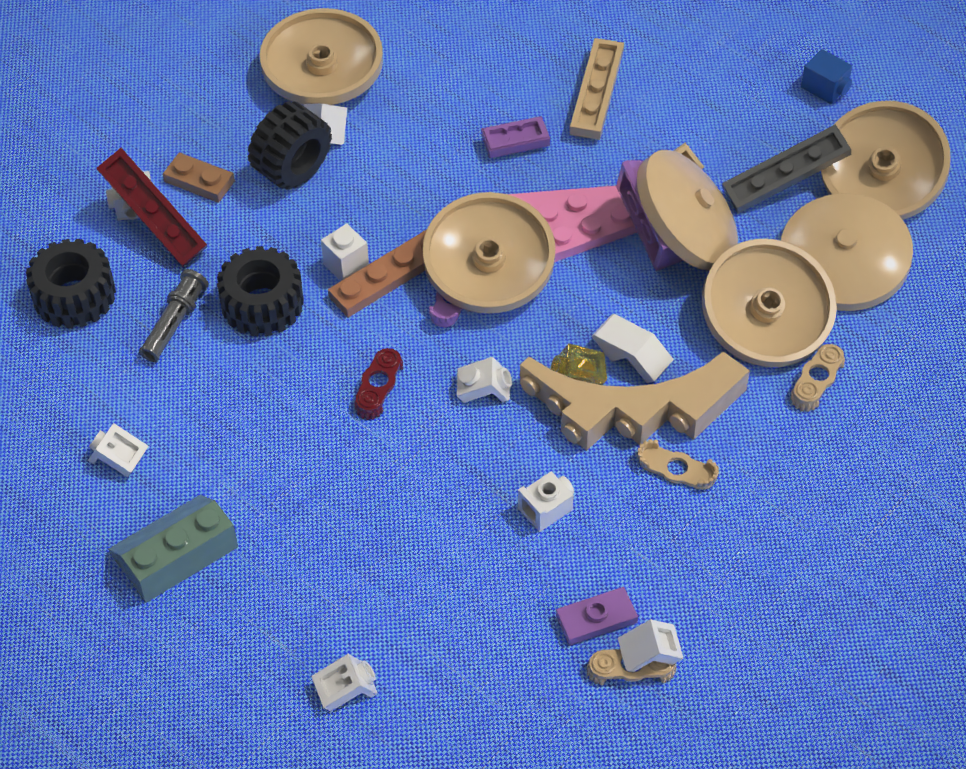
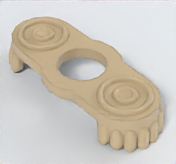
[790,344,845,412]
[638,439,719,490]
[587,649,676,685]

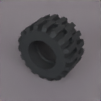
[248,101,332,190]
[26,239,116,328]
[217,246,304,337]

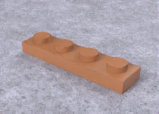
[328,229,427,318]

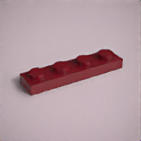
[96,148,208,267]

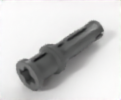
[139,269,209,362]

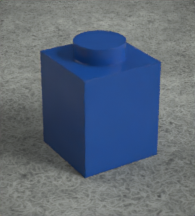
[801,49,853,104]

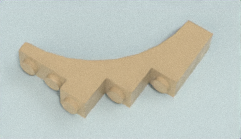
[520,352,750,451]

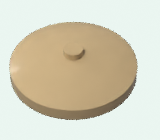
[260,8,383,105]
[821,101,951,220]
[637,150,738,271]
[423,192,555,313]
[781,193,913,311]
[702,239,837,367]

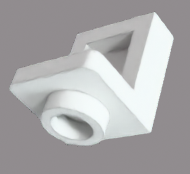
[457,357,512,403]

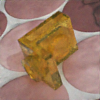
[551,343,607,385]

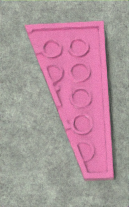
[508,185,637,262]

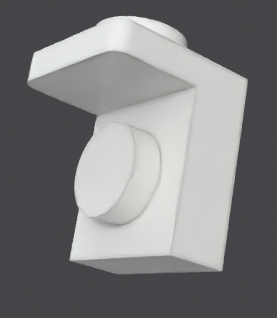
[88,423,148,477]
[311,654,377,711]

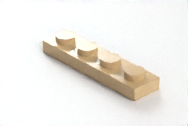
[570,38,624,140]

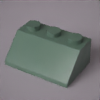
[108,495,238,603]

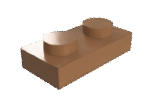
[163,152,235,203]

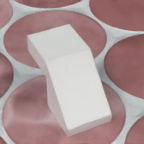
[591,314,674,383]

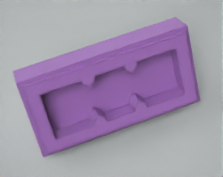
[481,116,550,158]
[556,587,638,646]

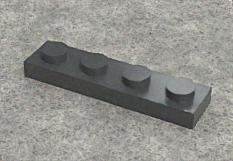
[722,124,851,214]

